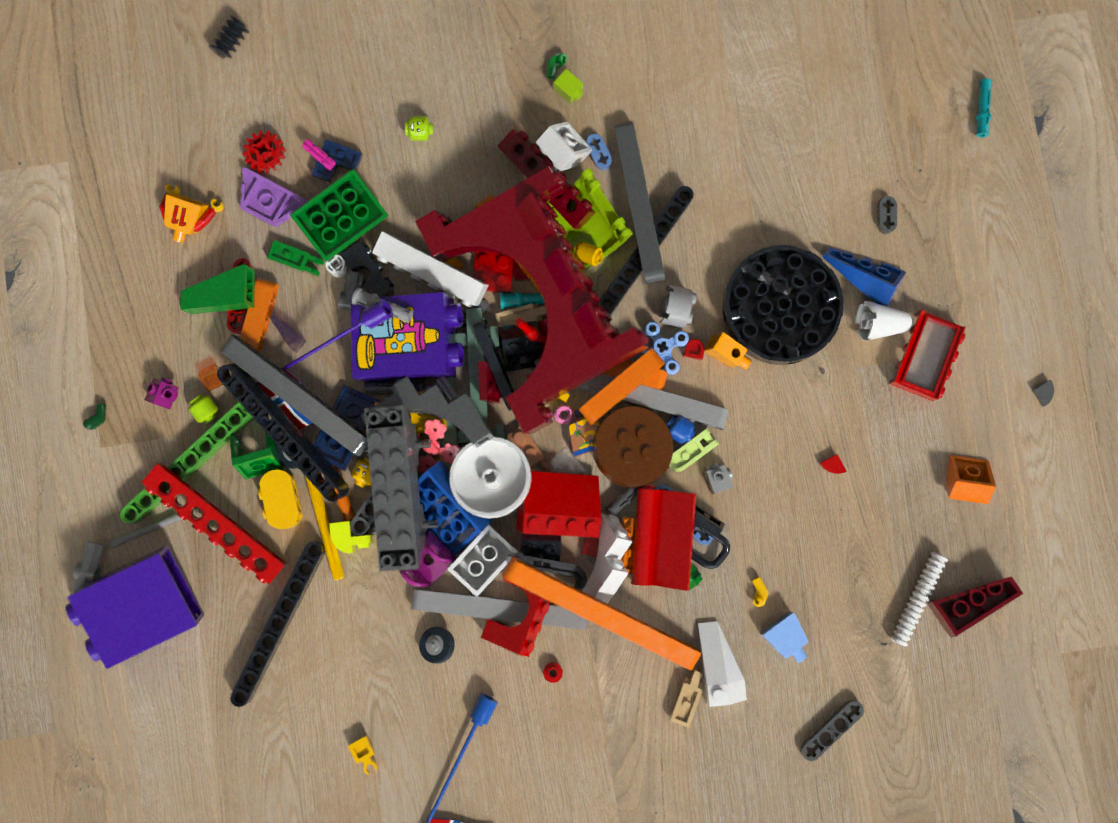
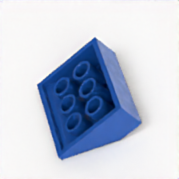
[418,461,493,555]

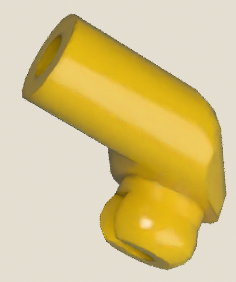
[752,576,769,607]

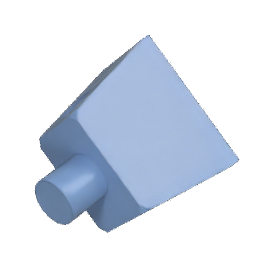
[760,611,808,663]

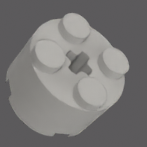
[659,285,697,328]

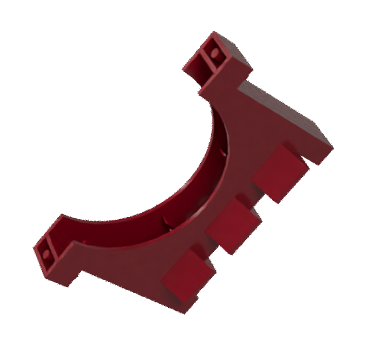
[415,166,649,434]

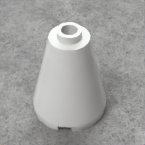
[855,301,913,341]

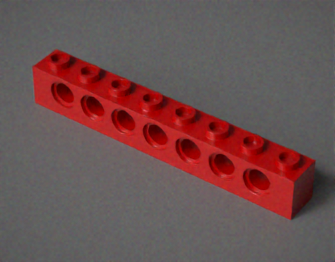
[141,463,287,584]

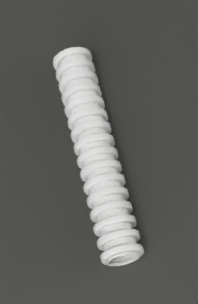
[890,552,948,647]

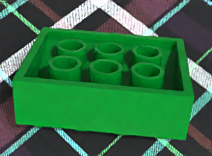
[290,169,389,262]

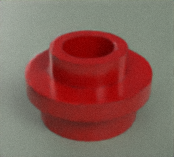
[543,662,563,683]

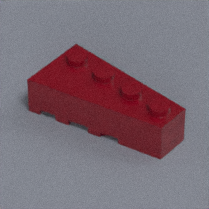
[927,576,1024,637]

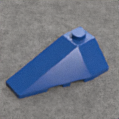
[823,247,906,306]

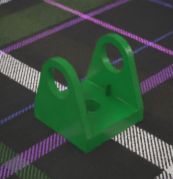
[230,432,283,480]

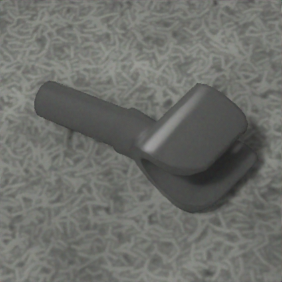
[462,300,491,314]

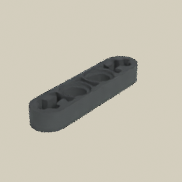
[800,700,864,761]

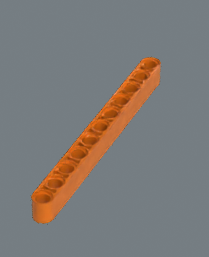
[502,557,702,671]

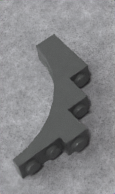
[361,377,494,448]

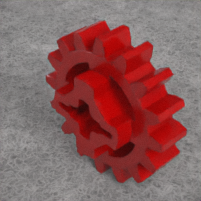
[242,130,286,173]

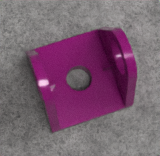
[399,530,457,587]

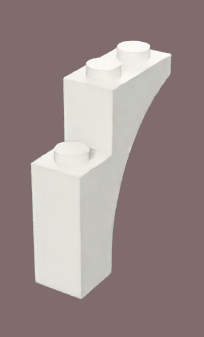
[582,513,632,604]

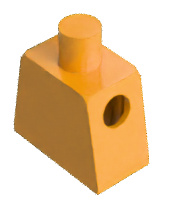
[704,332,752,370]

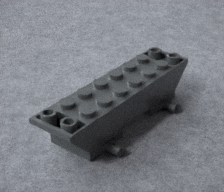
[364,405,439,571]

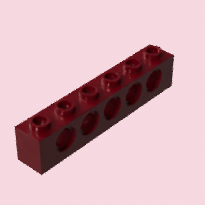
[498,129,596,229]

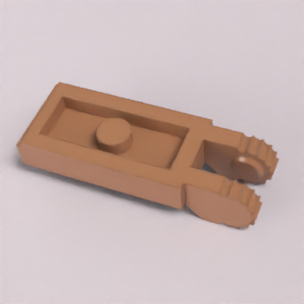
[506,427,552,472]

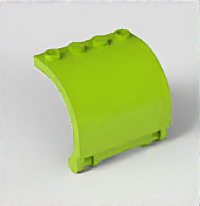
[547,168,633,271]

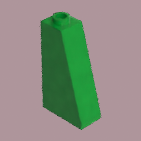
[179,264,255,315]

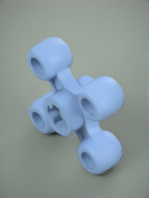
[635,321,689,375]

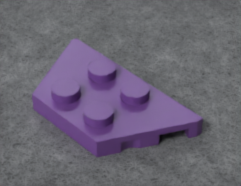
[240,167,308,228]

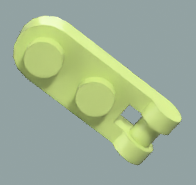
[669,428,719,472]

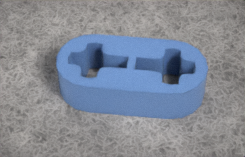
[586,134,612,170]

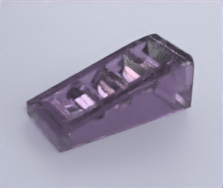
[270,315,306,353]

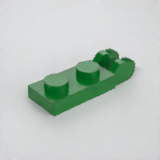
[266,240,324,277]

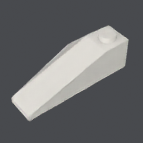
[697,621,747,707]

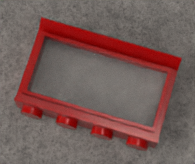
[889,309,966,401]

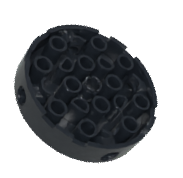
[722,245,844,365]

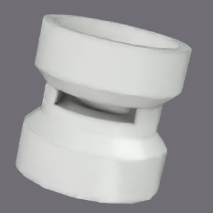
[325,255,348,278]

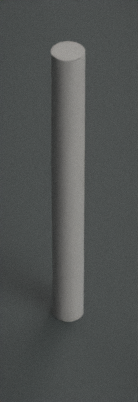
[109,513,181,548]

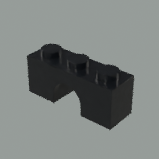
[340,241,394,297]

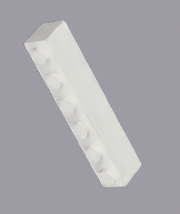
[372,232,489,307]

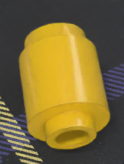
[573,242,604,266]

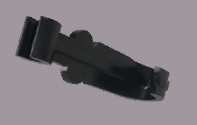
[508,553,587,590]

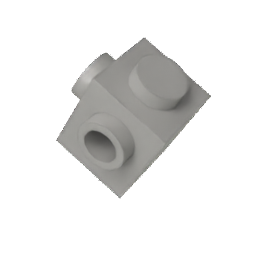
[704,463,733,494]

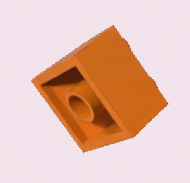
[946,455,996,504]

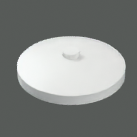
[450,437,531,518]

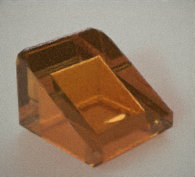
[198,363,223,392]

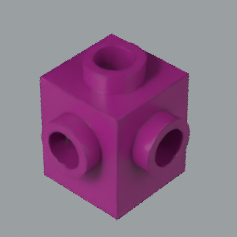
[144,377,179,410]

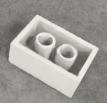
[447,525,519,597]

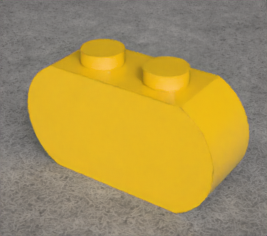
[258,470,303,529]

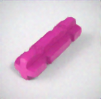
[302,139,336,170]

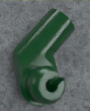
[83,404,106,430]

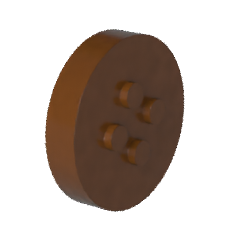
[592,407,673,488]

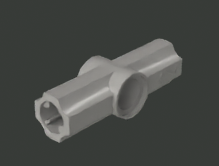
[71,541,105,593]

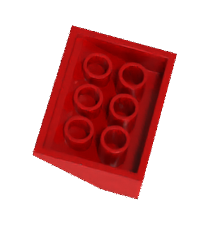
[516,471,601,538]

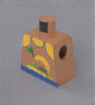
[568,409,599,458]

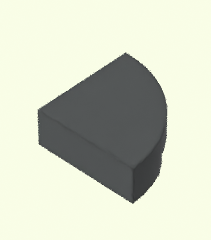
[1032,380,1054,407]

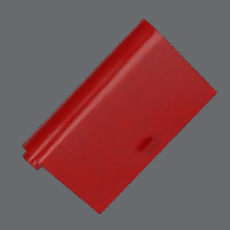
[631,485,696,591]

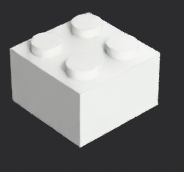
[536,121,592,171]

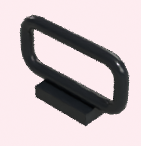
[691,504,730,569]

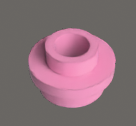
[554,405,573,424]

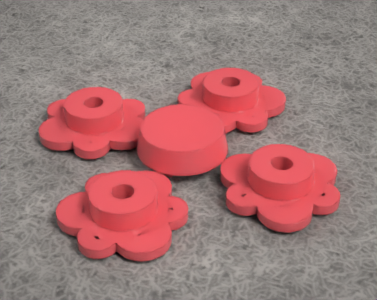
[416,419,461,474]

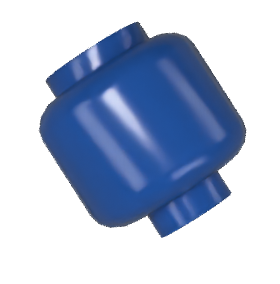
[666,415,696,444]

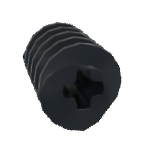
[208,15,250,59]

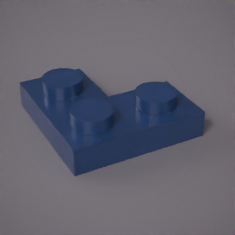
[311,139,363,183]

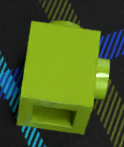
[553,69,584,104]

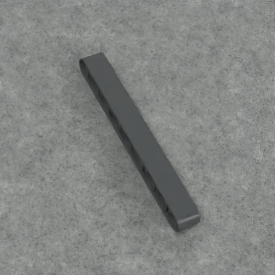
[614,121,666,284]
[220,334,368,456]

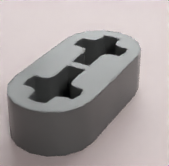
[877,196,897,234]

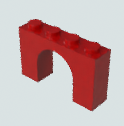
[481,577,550,657]

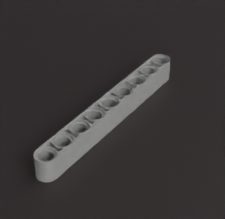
[575,374,729,430]
[411,589,588,630]

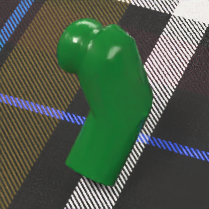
[546,53,568,79]

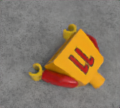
[159,184,224,242]

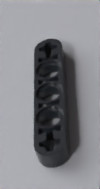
[473,319,514,411]

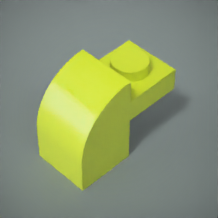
[329,521,374,553]

